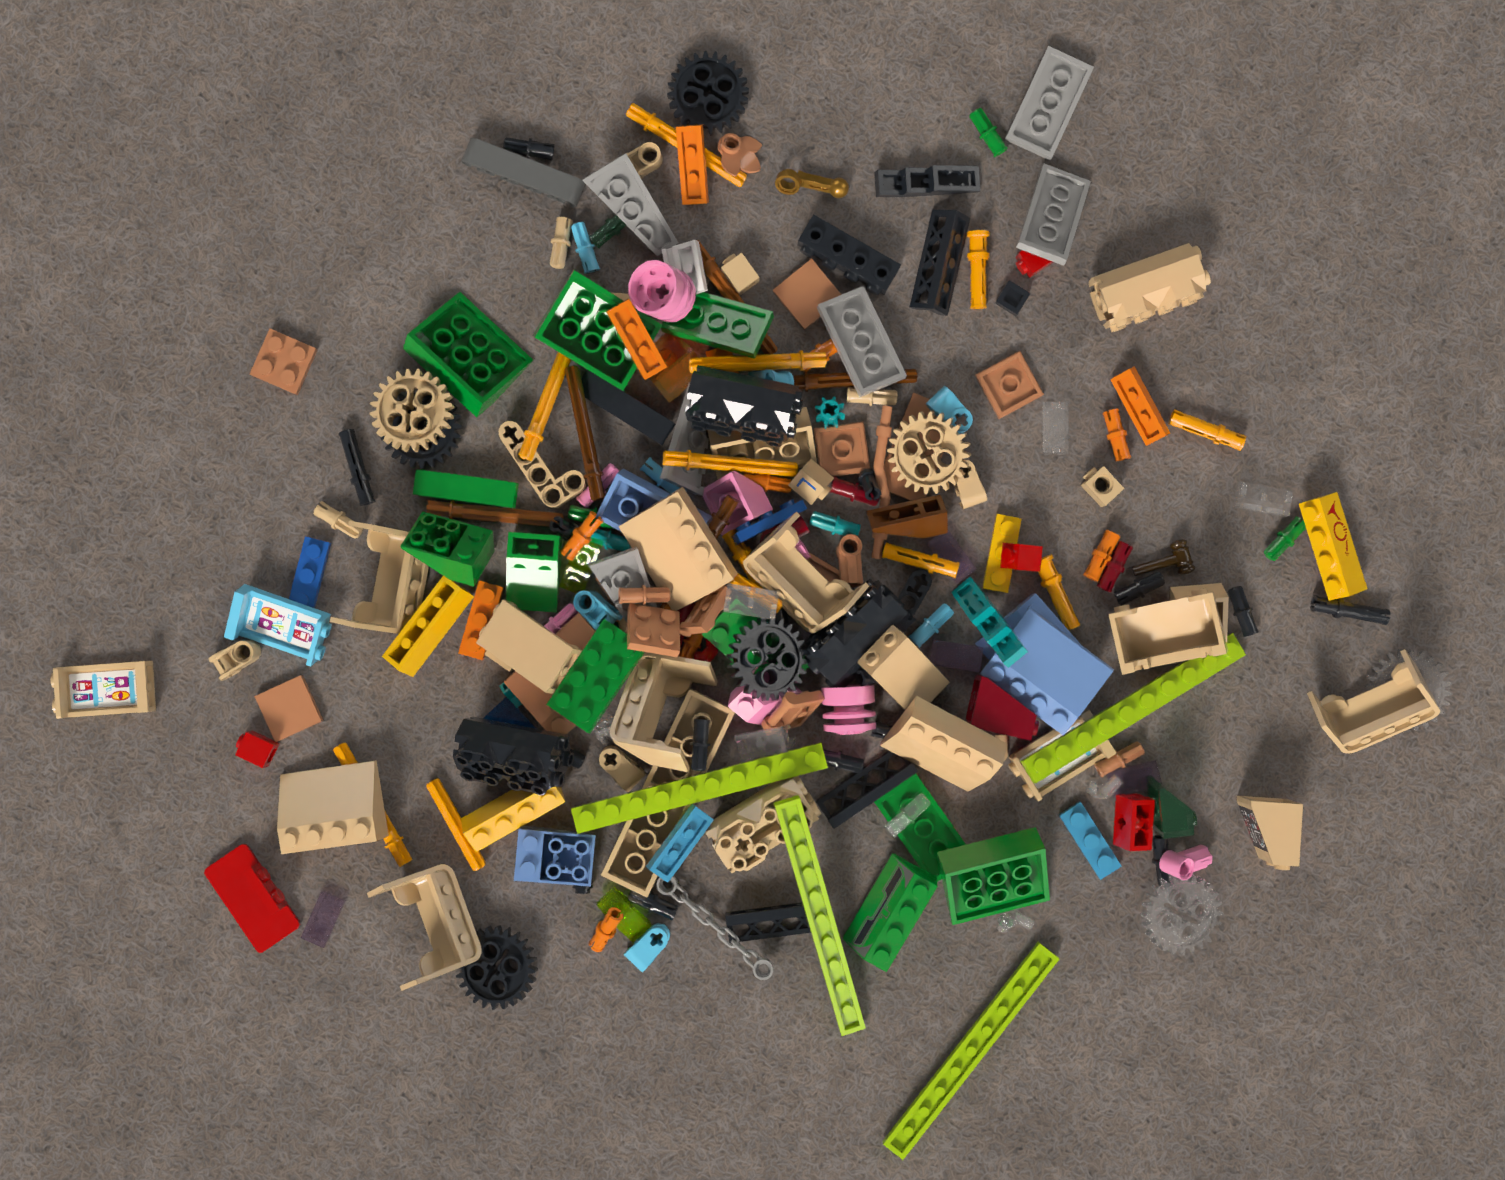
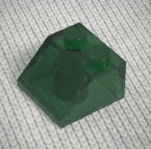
[1146,775,1197,839]

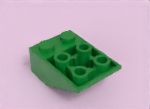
[401,511,495,587]
[506,532,563,613]

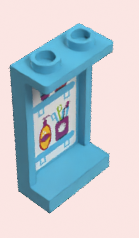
[224,584,332,667]

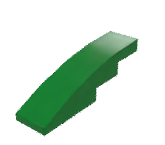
[413,469,519,508]

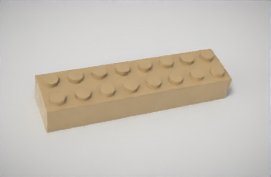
[601,688,735,897]

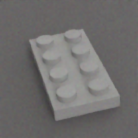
[1005,46,1094,160]
[1016,163,1091,266]
[817,286,907,398]

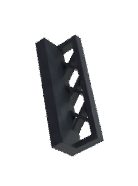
[909,210,970,316]
[816,751,918,829]
[725,902,811,943]

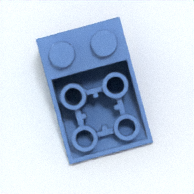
[514,826,596,886]

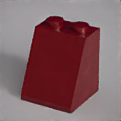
[965,675,1039,741]

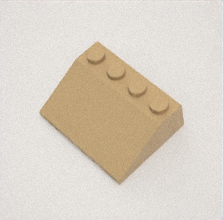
[618,487,737,611]
[880,696,1007,792]
[277,760,389,854]

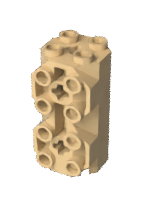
[1089,243,1211,333]
[705,776,821,873]

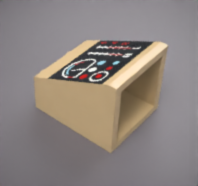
[1237,796,1303,870]

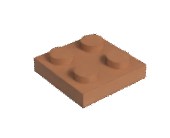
[249,328,318,395]
[627,603,680,657]

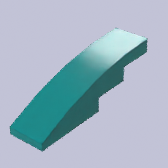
[951,576,1028,668]

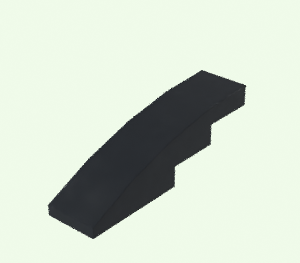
[874,165,981,197]
[582,370,676,446]

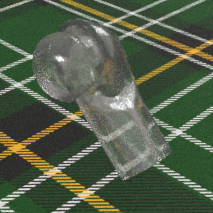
[1086,774,1124,799]
[996,910,1035,933]

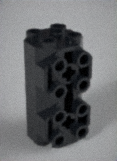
[685,365,803,447]
[805,579,916,688]
[453,717,574,796]

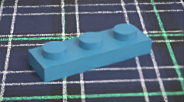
[1058,801,1122,880]
[646,804,714,883]

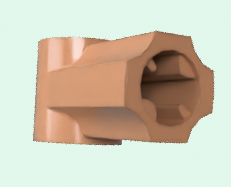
[836,534,863,588]

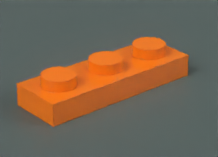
[676,125,709,205]
[606,299,667,380]
[1110,366,1170,446]
[458,580,504,660]

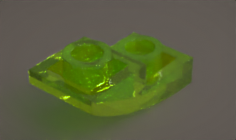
[559,541,602,594]
[596,886,651,943]

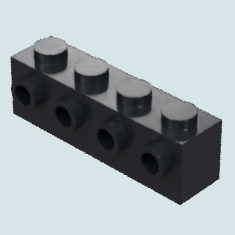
[797,214,901,296]

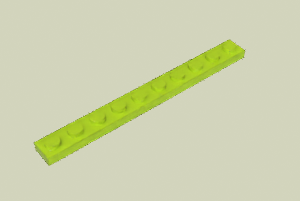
[1021,633,1246,783]
[571,742,828,834]
[774,795,866,1036]
[882,942,1059,1160]

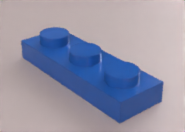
[732,499,807,546]
[289,536,331,608]

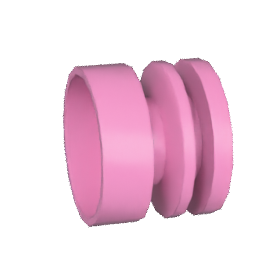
[628,260,696,322]
[821,685,876,735]

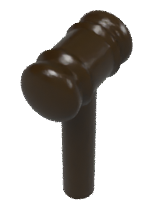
[1132,539,1195,576]

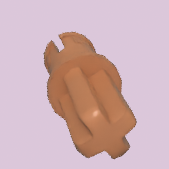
[618,585,670,605]
[1094,741,1145,778]

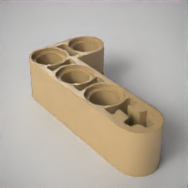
[499,421,587,508]

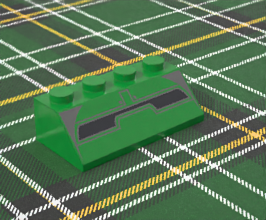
[842,852,938,972]

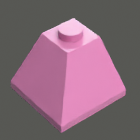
[703,471,773,536]
[728,661,802,725]

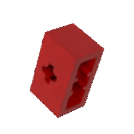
[1113,793,1155,851]

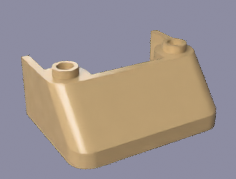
[743,512,869,633]
[330,521,429,634]
[1307,649,1440,753]
[610,652,717,772]
[367,864,482,991]

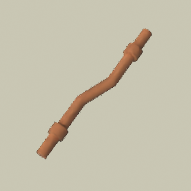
[871,405,893,559]

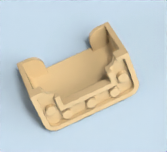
[1109,588,1228,675]

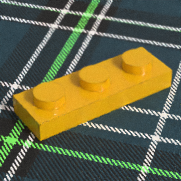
[982,514,1022,593]

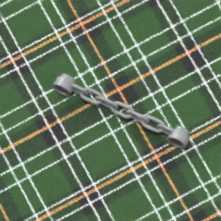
[657,875,774,980]

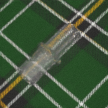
[884,793,931,838]

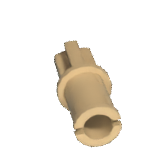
[550,217,573,269]
[847,386,898,406]
[313,501,363,538]

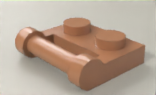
[680,586,732,637]
[761,690,825,732]

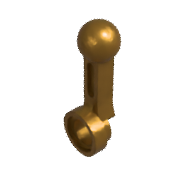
[775,169,849,198]

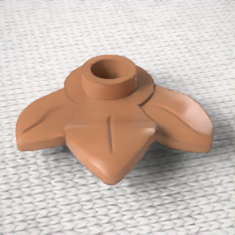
[718,133,762,177]

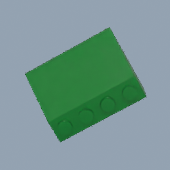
[532,270,662,391]
[403,292,533,418]
[937,827,1050,925]

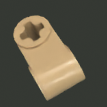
[626,142,663,179]
[954,459,987,510]
[208,640,261,681]
[599,745,646,793]

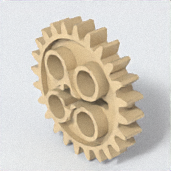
[370,369,455,452]
[887,411,971,494]

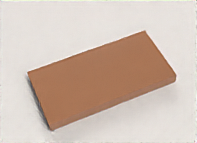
[884,393,958,501]

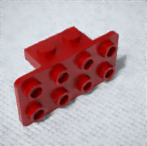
[204,844,300,953]

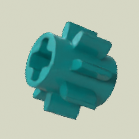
[815,396,845,429]

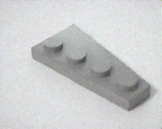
[582,153,678,256]
[660,383,709,496]
[588,547,657,622]

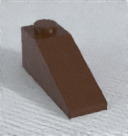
[866,495,948,538]

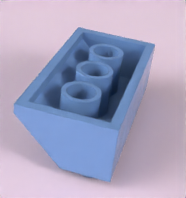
[595,468,712,531]

